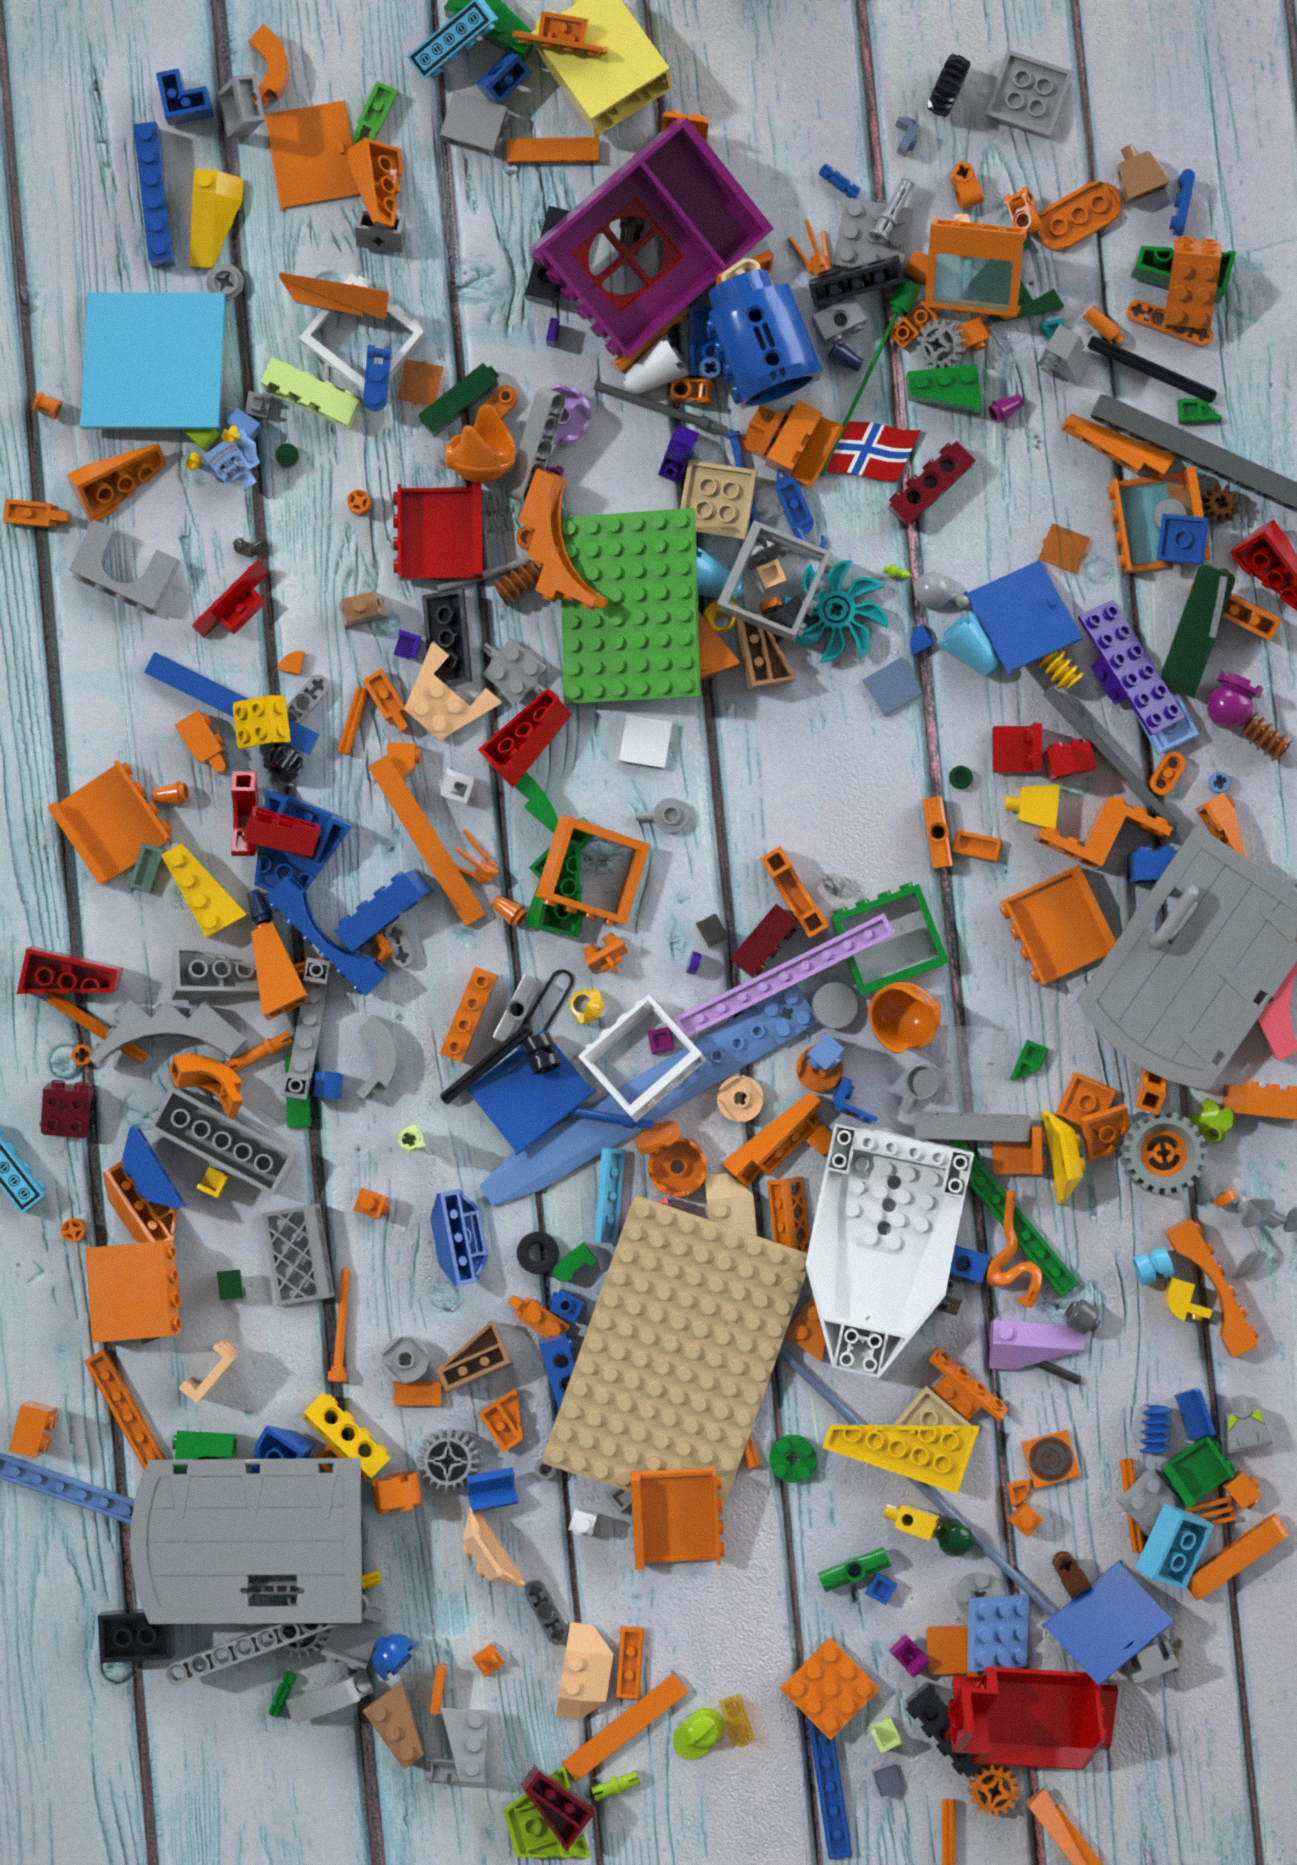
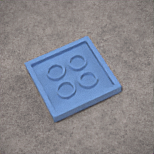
[967,1594,1029,1672]

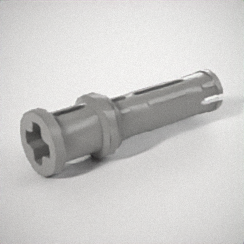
[869,177,915,244]

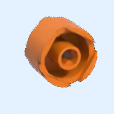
[370,1471,422,1514]

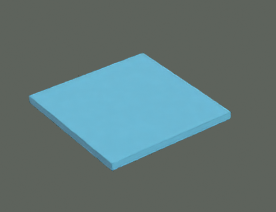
[80,293,226,430]

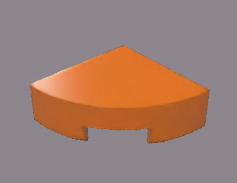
[277,651,305,675]
[372,933,394,966]
[1007,1479,1031,1507]

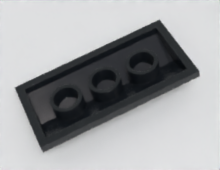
[422,588,472,686]

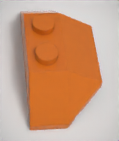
[103,1161,176,1243]

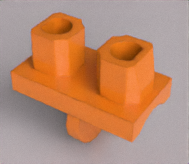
[583,932,628,974]

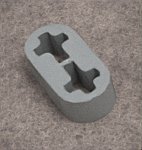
[385,924,414,967]

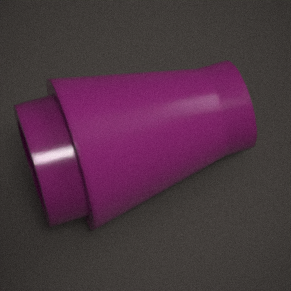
[988,394,1024,423]

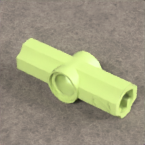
[397,1124,426,1154]

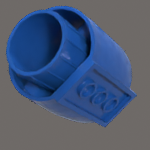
[706,269,822,410]

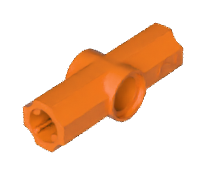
[922,796,953,869]

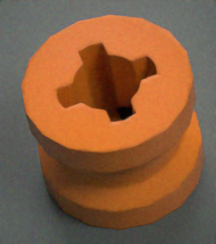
[347,489,372,516]
[61,1218,87,1242]

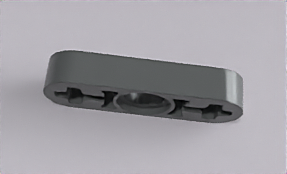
[525,1579,568,1645]

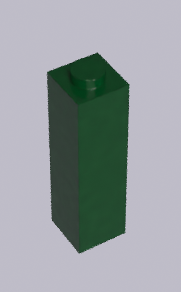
[418,363,499,437]

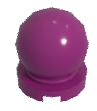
[1207,671,1263,730]

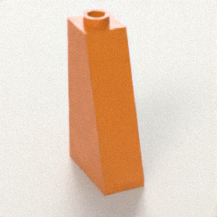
[251,922,310,1021]

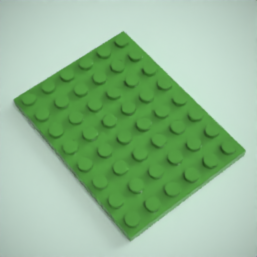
[561,508,701,705]

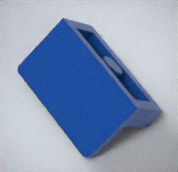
[1174,1388,1216,1441]
[466,1467,518,1513]

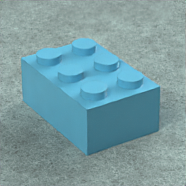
[1135,1503,1214,1590]

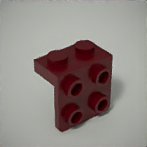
[40,1080,95,1138]

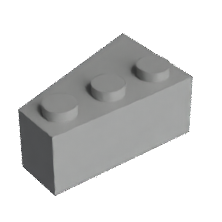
[1038,324,1091,386]
[441,1708,489,1788]

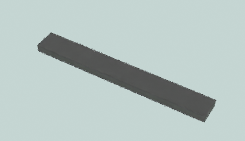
[1043,686,1179,830]

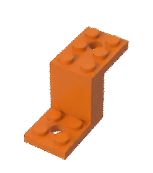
[1033,796,1173,870]

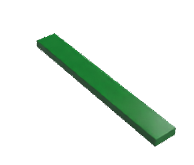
[949,1140,1079,1298]

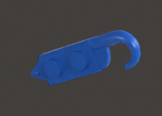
[773,469,826,549]

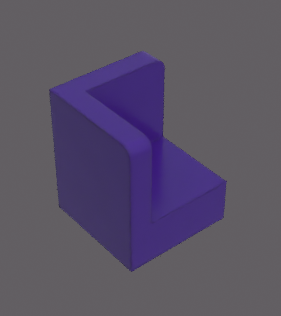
[394,630,423,662]

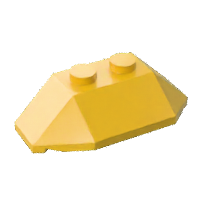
[1040,1110,1086,1204]

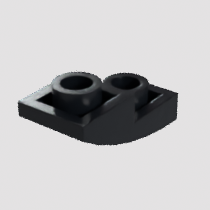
[768,595,809,644]

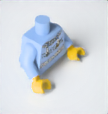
[185,426,259,489]

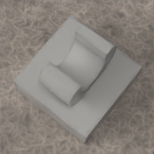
[245,391,272,419]

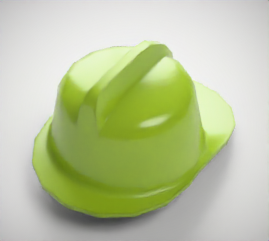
[673,1708,725,1760]

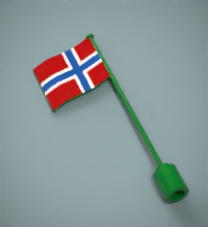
[820,279,921,481]

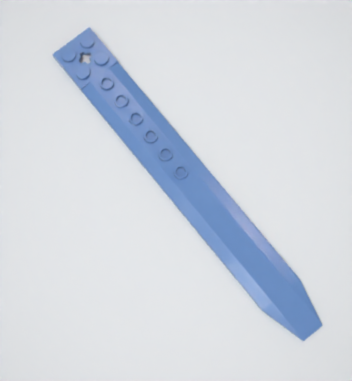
[480,984,817,1206]

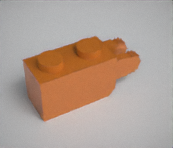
[174,710,229,774]

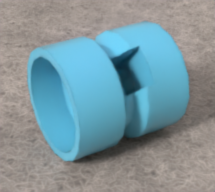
[1132,1247,1174,1286]

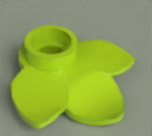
[1188,1098,1234,1144]

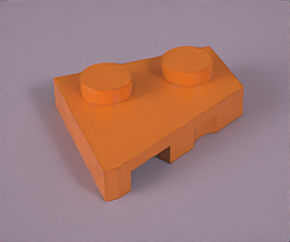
[785,1296,825,1361]
[477,1387,524,1453]

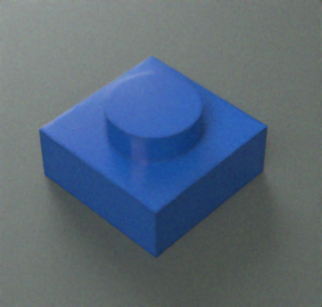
[865,1572,897,1605]

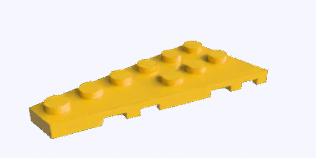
[822,1424,980,1494]

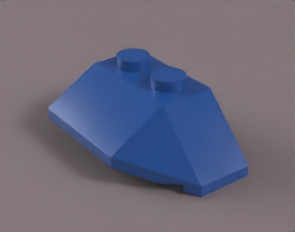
[122,1124,187,1209]
[430,1189,488,1287]

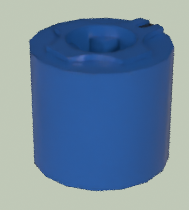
[313,1071,343,1099]

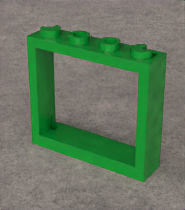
[830,882,949,996]

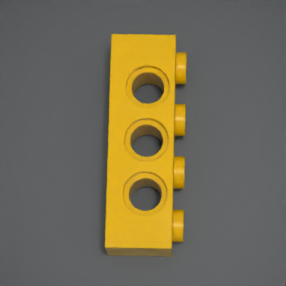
[300,1392,391,1482]

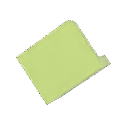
[869,1716,902,1753]

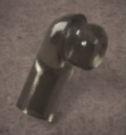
[233,537,269,558]

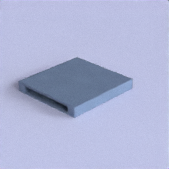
[863,657,923,716]

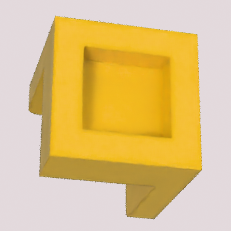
[196,1166,231,1198]

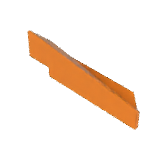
[279,272,390,320]
[1061,414,1175,479]
[722,1092,823,1188]
[1025,1787,1102,1865]

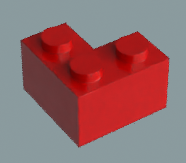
[1042,739,1097,782]

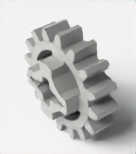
[916,318,966,369]

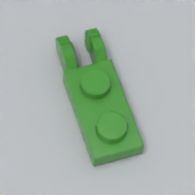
[352,81,398,143]

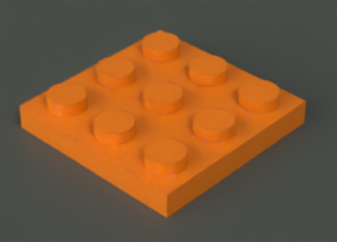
[779,1637,880,1740]

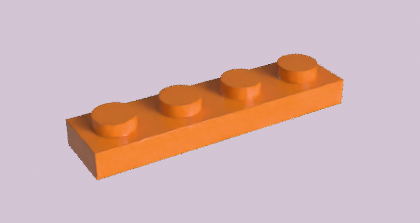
[610,306,690,371]

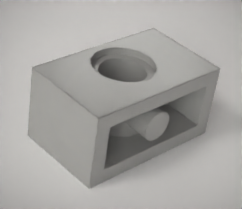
[812,296,867,345]

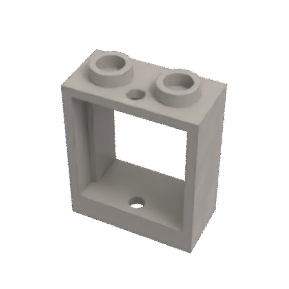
[218,74,265,138]

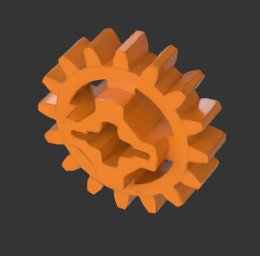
[968,1765,1020,1817]

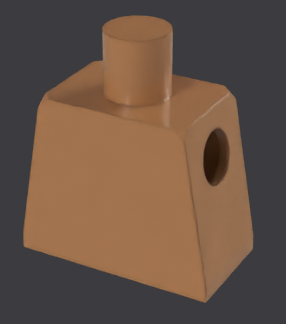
[1116,144,1169,205]
[339,591,388,628]

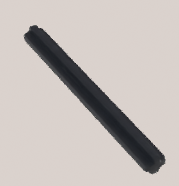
[1087,336,1217,403]

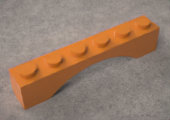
[1164,1218,1259,1358]

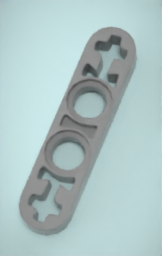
[264,675,329,749]

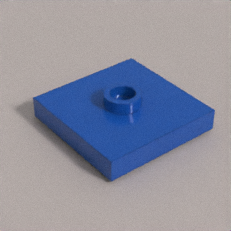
[1156,513,1210,565]

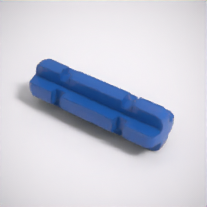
[819,164,860,199]

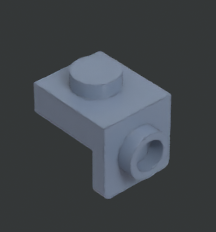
[895,116,919,157]

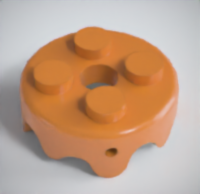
[648,1137,707,1196]

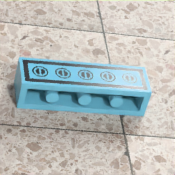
[407,0,498,79]
[0,1127,48,1214]

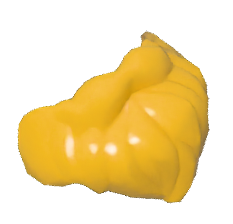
[703,599,739,632]
[569,988,604,1024]

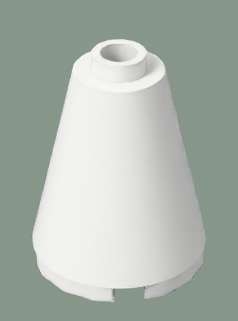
[623,335,690,395]

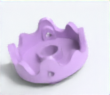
[549,384,591,445]

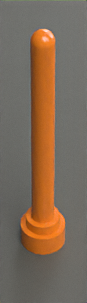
[328,1268,350,1382]

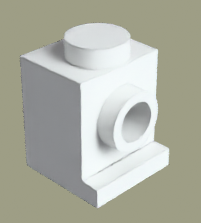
[440,768,477,804]
[568,1507,597,1537]

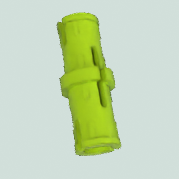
[591,1770,641,1802]

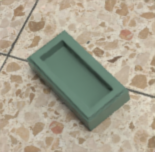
[128,842,165,894]

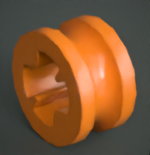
[71,1044,92,1066]

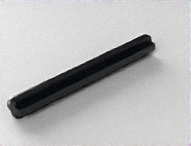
[440,1024,533,1104]

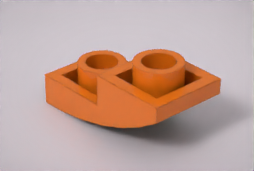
[889,300,939,349]

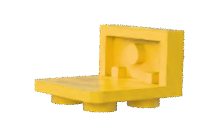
[233,695,291,748]

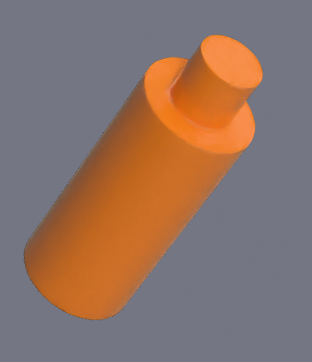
[1082,305,1125,345]

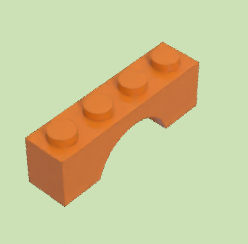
[759,846,829,939]

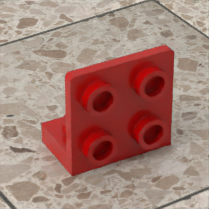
[992,723,1042,773]

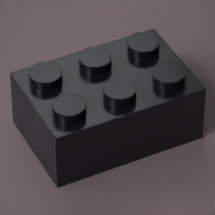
[98,1609,176,1663]

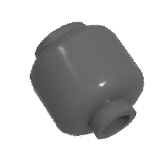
[1064,1299,1101,1335]

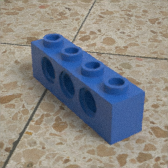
[539,1332,576,1409]

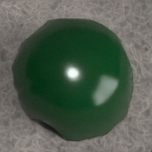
[936,1519,974,1557]

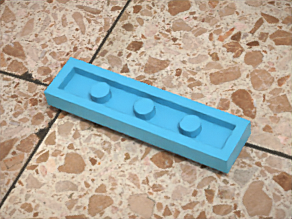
[594,1148,625,1243]

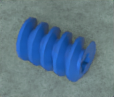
[1139,1404,1173,1454]

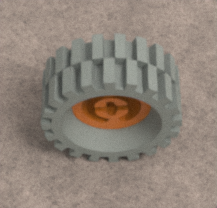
[1119,1112,1207,1195]

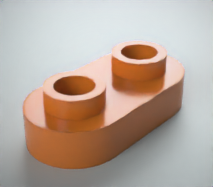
[480,385,518,419]
[1149,752,1186,796]

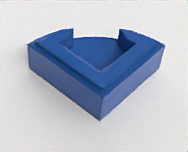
[910,624,933,656]

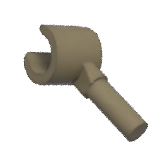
[1168,1638,1183,1671]

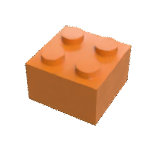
[8,1400,59,1458]

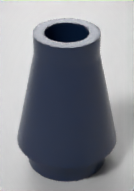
[828,342,864,372]
[247,889,274,926]

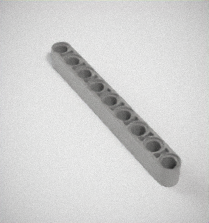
[166,1594,369,1685]

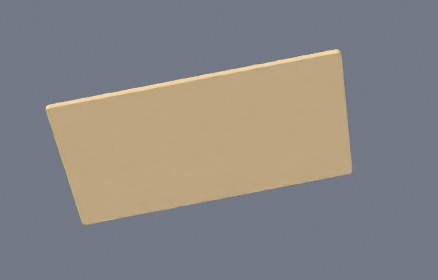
[542,1196,808,1520]

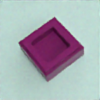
[647,1027,675,1054]

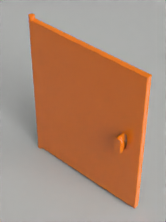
[264,100,361,211]

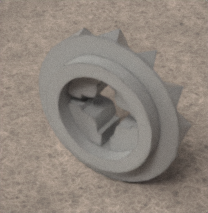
[206,264,244,301]

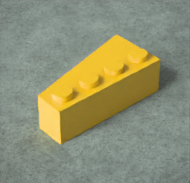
[161,844,250,938]

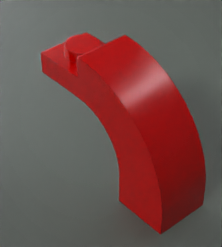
[231,771,259,856]

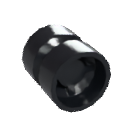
[522,1032,561,1075]

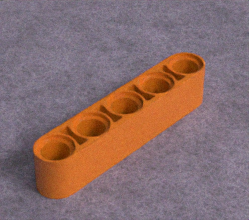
[1186,1514,1290,1601]

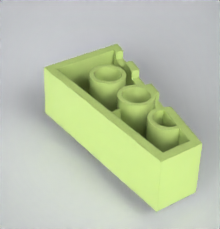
[260,357,361,430]

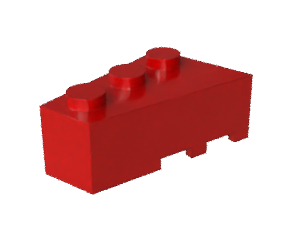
[244,805,320,858]

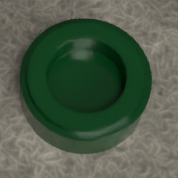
[275,443,299,468]
[949,766,973,790]

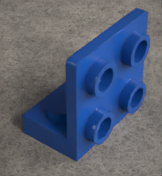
[830,1077,878,1124]

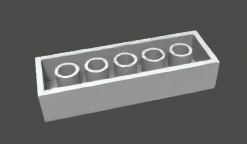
[148,1086,298,1195]

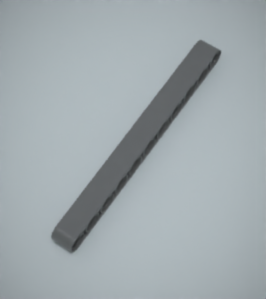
[1090,394,1297,513]

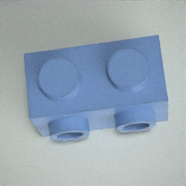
[805,1033,845,1071]

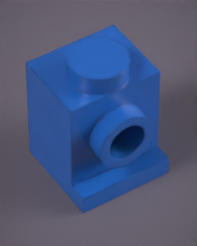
[548,1288,586,1324]

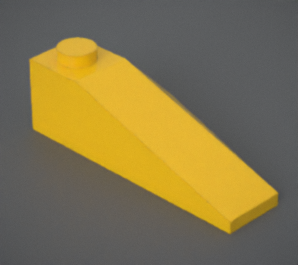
[189,169,244,269]

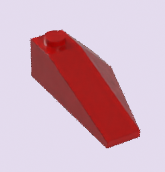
[1229,519,1297,611]

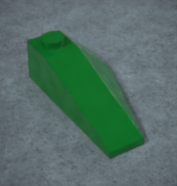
[526,839,584,938]

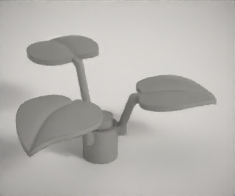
[1232,1195,1297,1279]

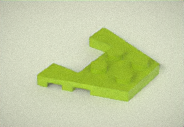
[502,1766,591,1858]

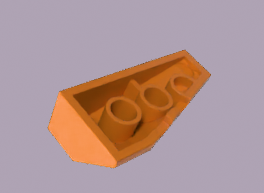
[67,443,166,523]

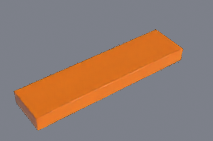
[506,137,599,163]

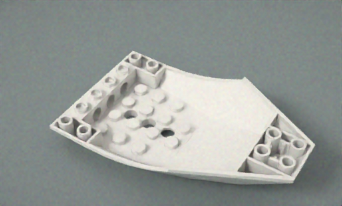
[806,1123,974,1378]

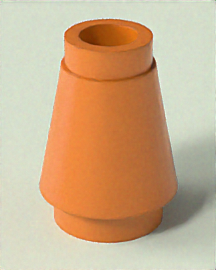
[152,781,189,804]
[491,895,527,927]

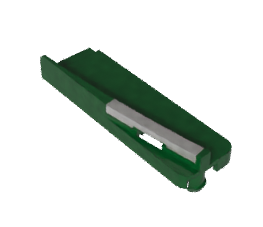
[1160,564,1235,698]

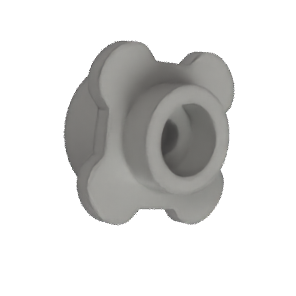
[822,873,845,897]

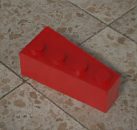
[478,688,572,788]
[16,946,123,994]

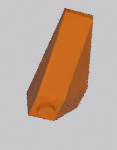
[348,137,403,228]
[1196,793,1246,858]

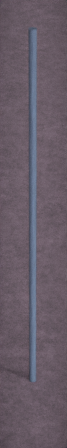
[778,1345,1058,1617]

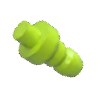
[883,564,910,579]

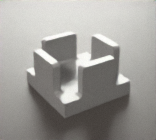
[1125,1634,1180,1684]

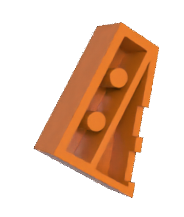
[1222,1081,1297,1120]

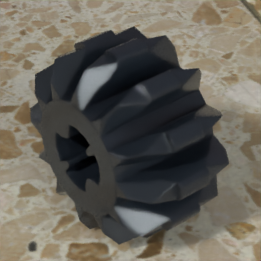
[262,743,303,782]

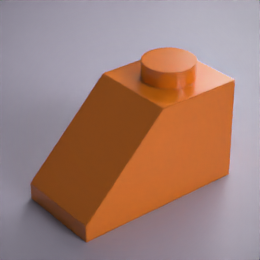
[387,742,421,780]

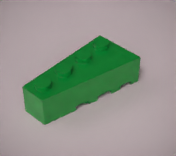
[444,0,534,63]
[1130,246,1237,303]

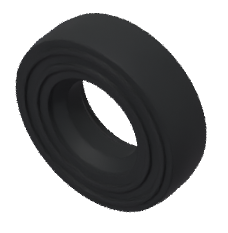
[517,1231,559,1274]

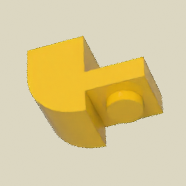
[1164,1277,1213,1321]

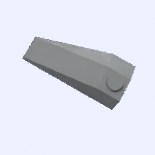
[170,946,259,1000]

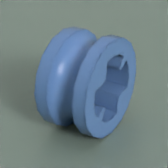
[698,357,721,380]
[1208,772,1230,793]

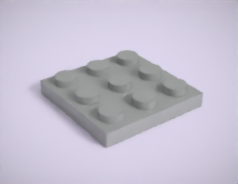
[985,49,1073,138]
[833,197,913,269]

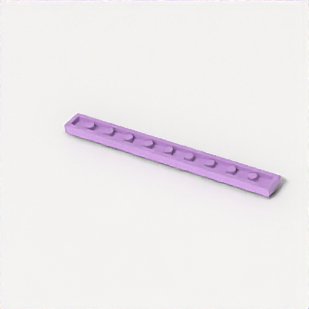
[674,913,895,1038]

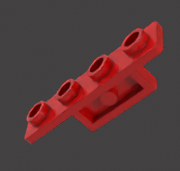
[192,560,269,638]

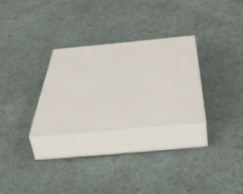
[619,715,673,769]

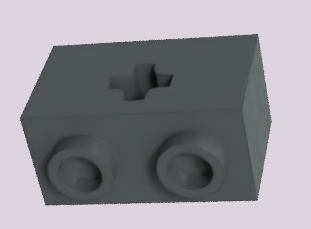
[355,210,406,253]

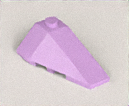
[989,1320,1085,1370]

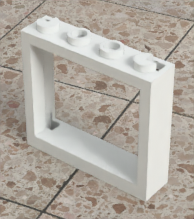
[299,274,425,393]
[578,994,706,1122]

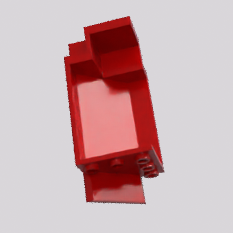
[944,1667,1118,1770]

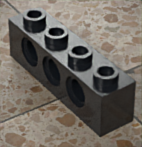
[525,206,570,307]
[808,255,905,307]
[905,1682,983,1778]

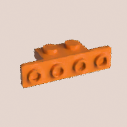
[512,11,607,56]
[928,1347,1008,1421]

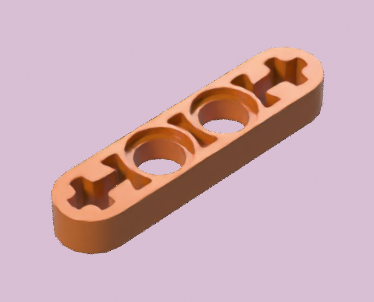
[1126,300,1213,348]

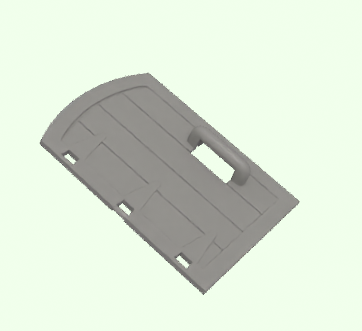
[1076,825,1297,1090]
[130,1458,362,1625]

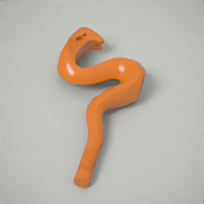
[985,1190,1042,1308]

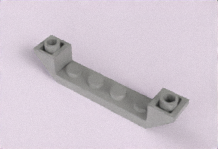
[282,957,331,1100]

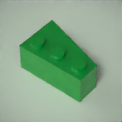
[905,364,982,416]

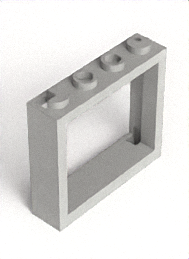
[717,520,834,642]

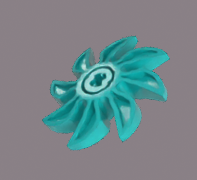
[784,560,888,663]

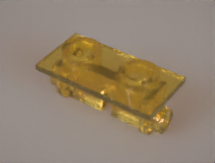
[718,1694,755,1747]

